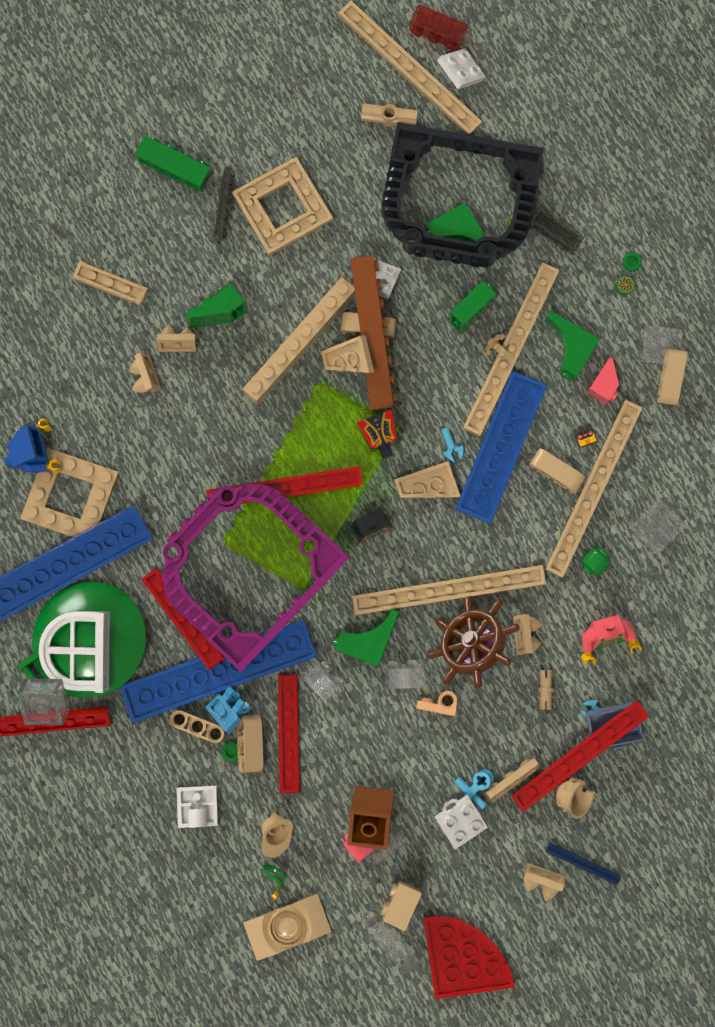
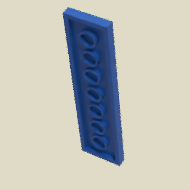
[455,371,547,524]

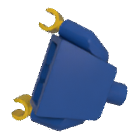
[4,418,61,473]

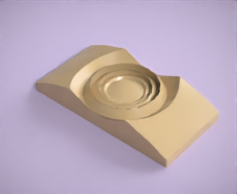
[243,893,332,961]

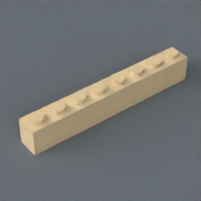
[242,277,355,405]

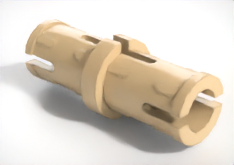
[538,670,554,710]

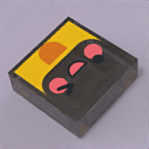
[572,424,598,449]

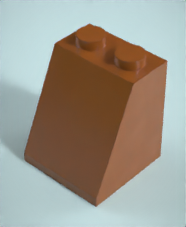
[347,786,395,850]

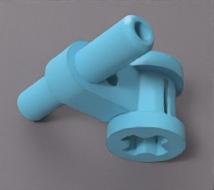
[454,769,494,810]

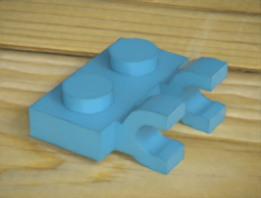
[205,686,252,734]

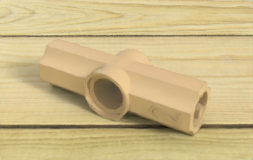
[361,103,418,127]

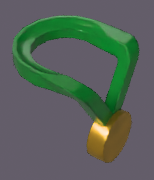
[262,864,286,901]

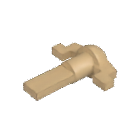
[485,333,508,357]

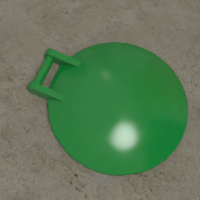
[17,582,147,698]

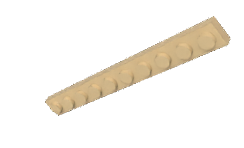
[338,1,482,135]
[463,262,559,437]
[545,400,642,578]
[352,565,546,616]

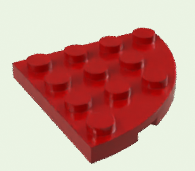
[423,916,515,999]

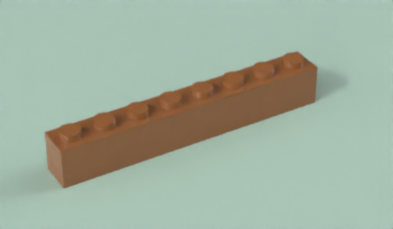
[350,255,397,411]

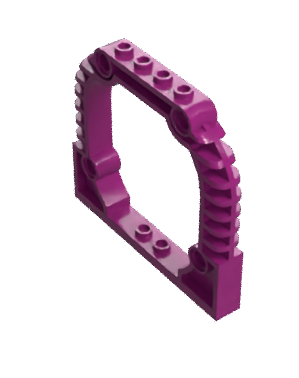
[162,484,350,672]

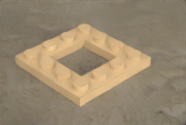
[232,157,333,256]
[20,448,119,537]

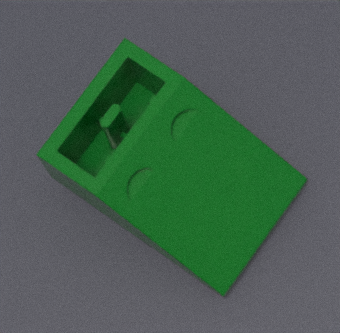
[185,284,247,328]

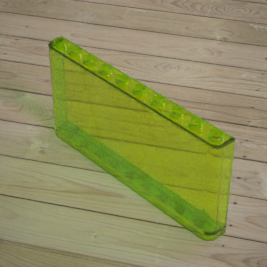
[223,383,400,592]

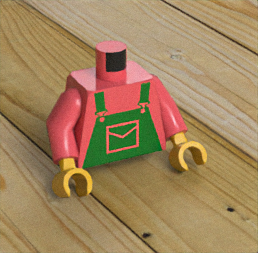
[581,615,642,666]

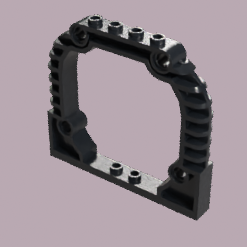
[381,122,544,268]

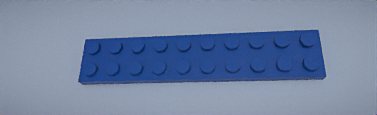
[0,505,153,621]
[120,620,317,724]

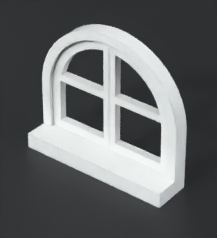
[39,611,110,693]

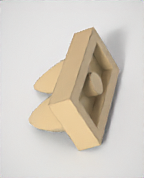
[157,325,197,352]
[129,352,161,393]
[513,614,542,655]
[524,863,565,901]

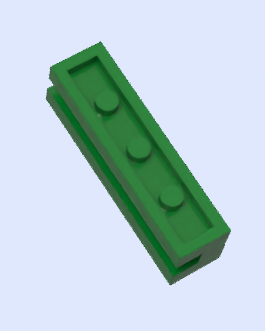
[134,136,212,192]

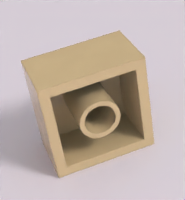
[381,880,422,931]

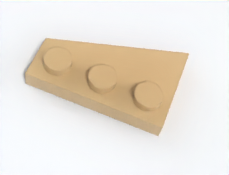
[321,335,374,373]
[394,461,460,498]

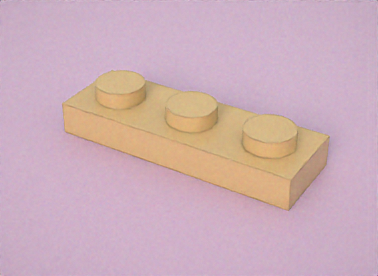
[486,758,540,803]

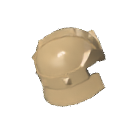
[556,776,595,819]

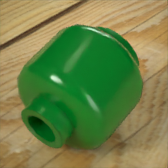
[582,547,611,576]

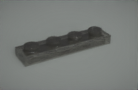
[212,167,234,244]

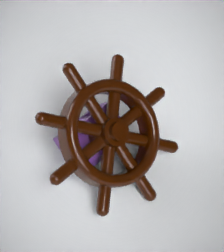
[427,597,520,688]

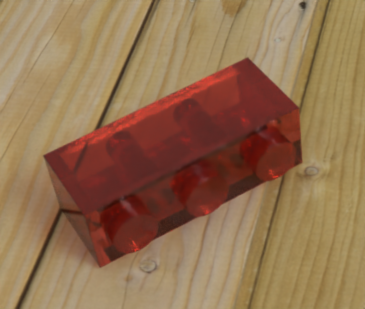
[409,4,468,51]

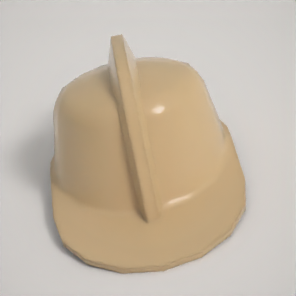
[261,813,293,858]

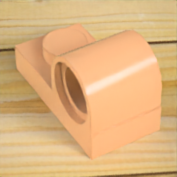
[416,691,457,716]

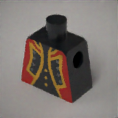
[357,410,397,459]
[351,509,392,543]

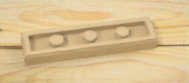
[72,261,149,306]

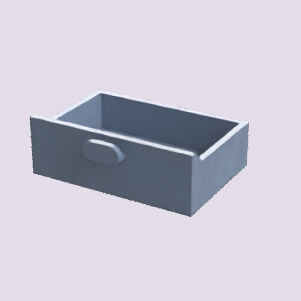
[585,702,644,749]

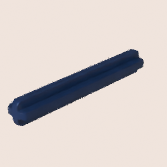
[546,843,621,885]

